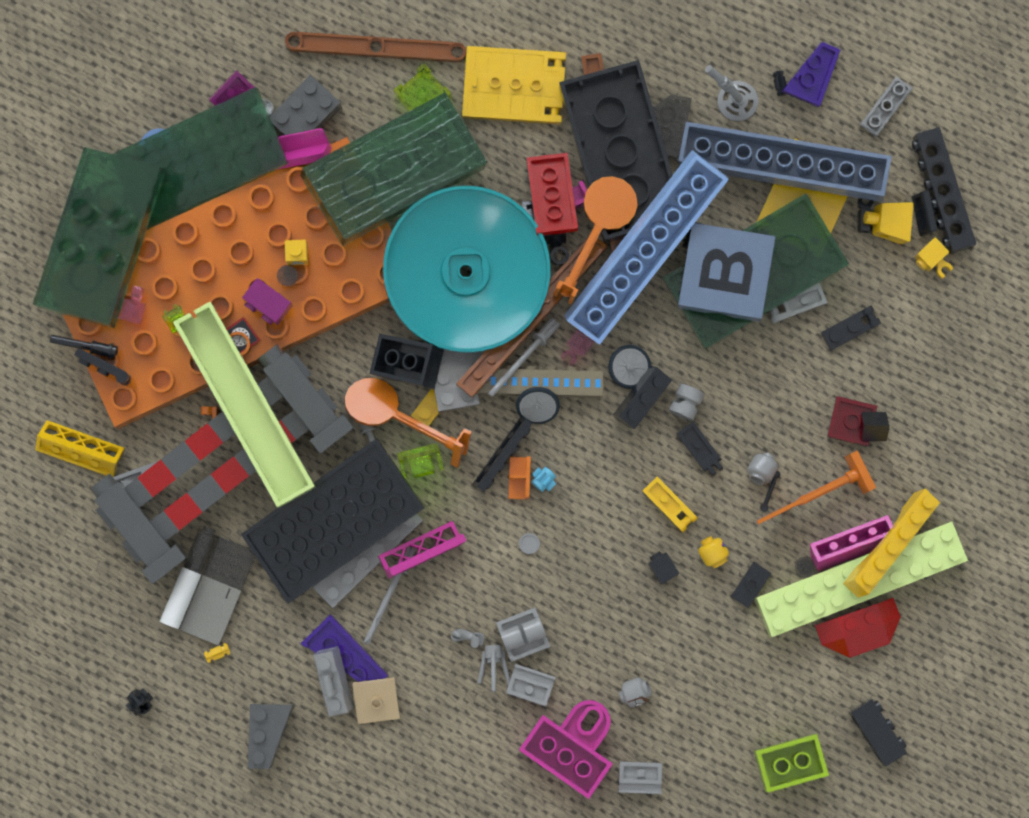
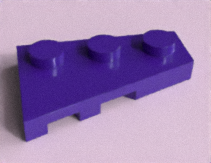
[781,42,840,107]

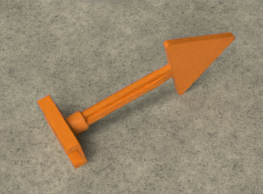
[757,450,876,524]

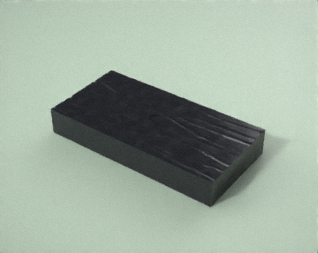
[559,60,673,244]

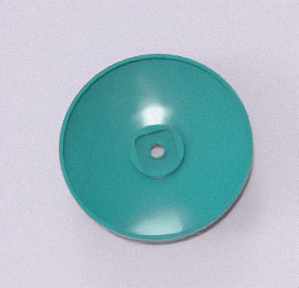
[383,186,550,353]

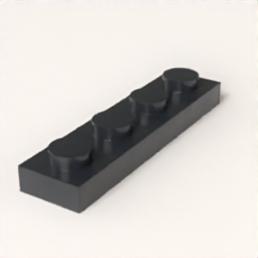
[472,417,532,492]

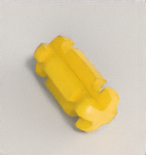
[204,643,231,663]

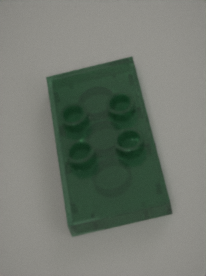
[33,147,165,329]
[663,194,849,350]

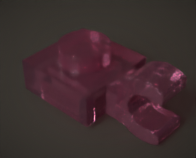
[119,286,146,325]

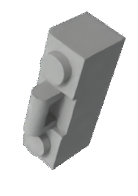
[313,646,354,716]

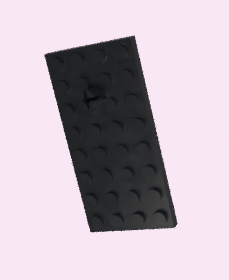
[241,438,425,604]

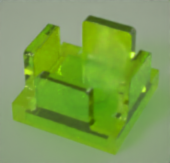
[397,443,444,479]

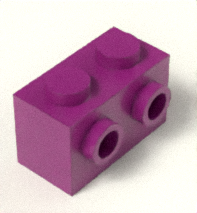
[242,278,293,325]

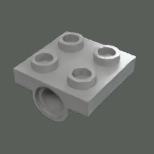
[496,608,550,662]

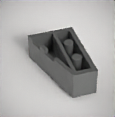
[248,704,294,769]

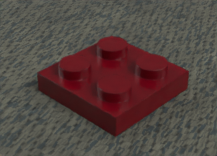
[827,396,878,447]

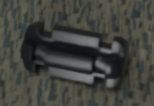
[772,70,787,96]

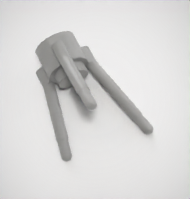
[478,645,510,692]

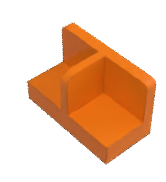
[508,456,531,500]

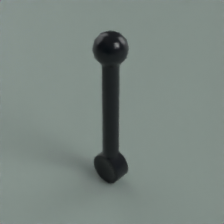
[760,471,781,512]

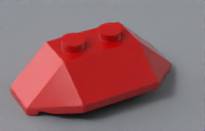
[814,598,901,658]

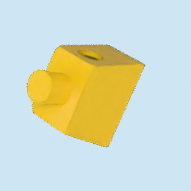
[863,202,914,244]

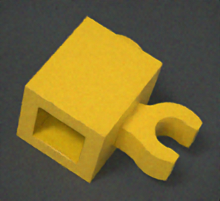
[914,237,953,279]

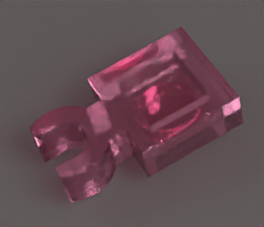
[560,329,595,366]

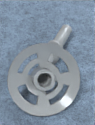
[705,65,758,121]

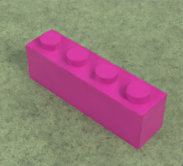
[810,515,893,572]

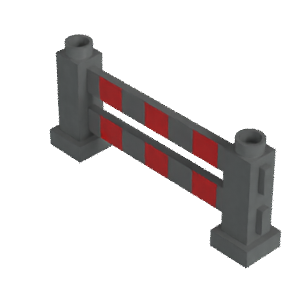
[90,344,353,584]

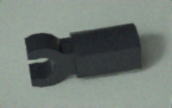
[857,198,874,233]

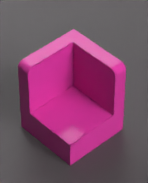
[573,181,587,210]

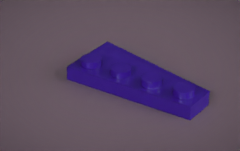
[300,614,389,682]

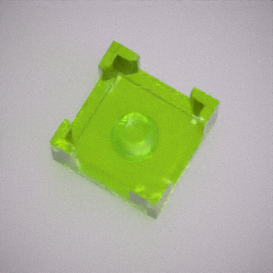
[393,63,452,125]

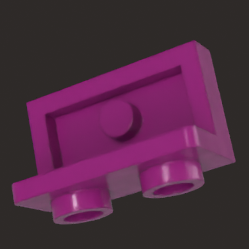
[208,70,257,118]

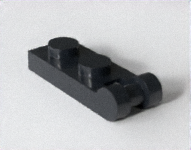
[821,305,881,351]
[74,348,131,386]

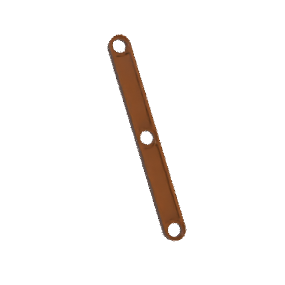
[285,32,467,63]

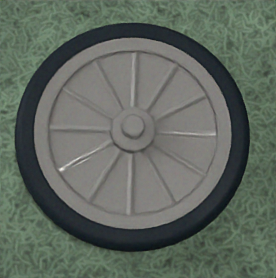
[608,345,651,389]
[516,387,560,424]

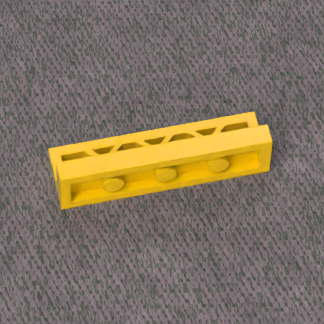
[35,420,124,477]

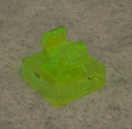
[162,304,186,333]

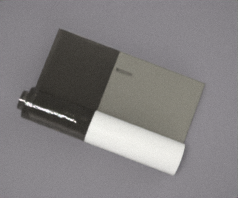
[159,526,256,646]

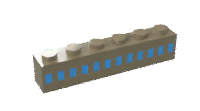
[478,365,603,398]

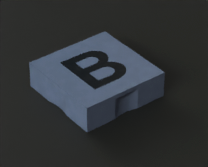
[678,223,775,322]

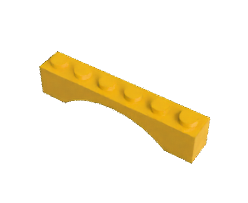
[843,489,940,598]

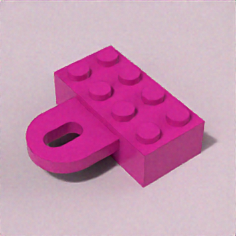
[519,700,613,799]

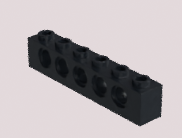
[911,127,977,254]

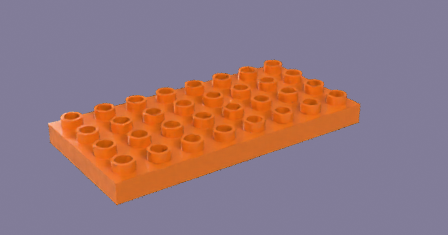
[45,137,392,429]

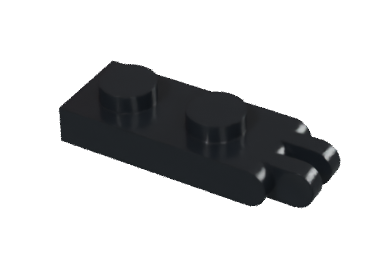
[676,421,723,476]

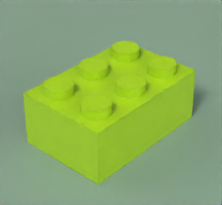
[754,734,829,793]

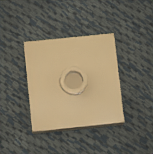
[352,677,400,724]

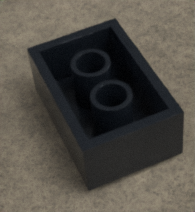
[369,333,444,389]

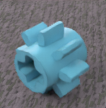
[531,467,556,492]

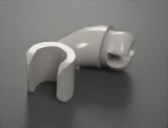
[451,629,485,648]

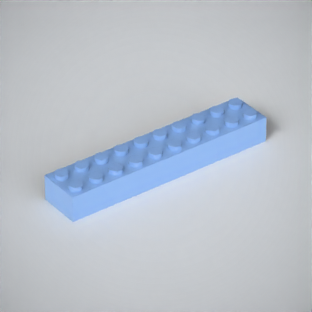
[564,150,729,345]

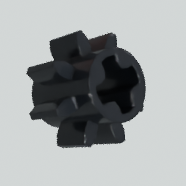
[126,688,153,716]

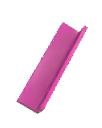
[249,128,332,174]

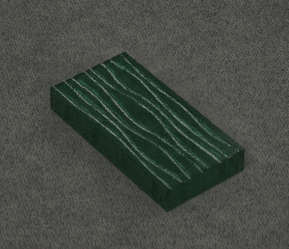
[300,92,488,246]

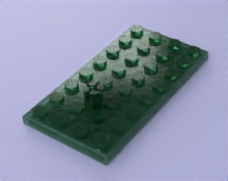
[110,87,288,231]

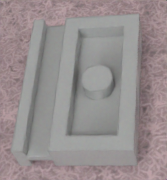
[506,664,555,707]
[619,761,662,794]

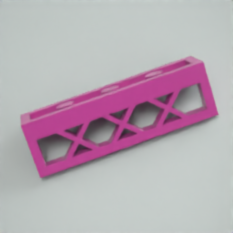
[378,521,467,579]

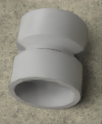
[669,383,705,421]

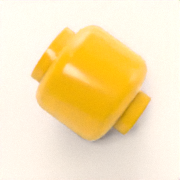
[698,536,729,568]

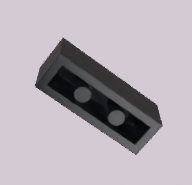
[613,366,672,429]
[848,699,907,767]

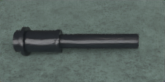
[50,335,118,360]

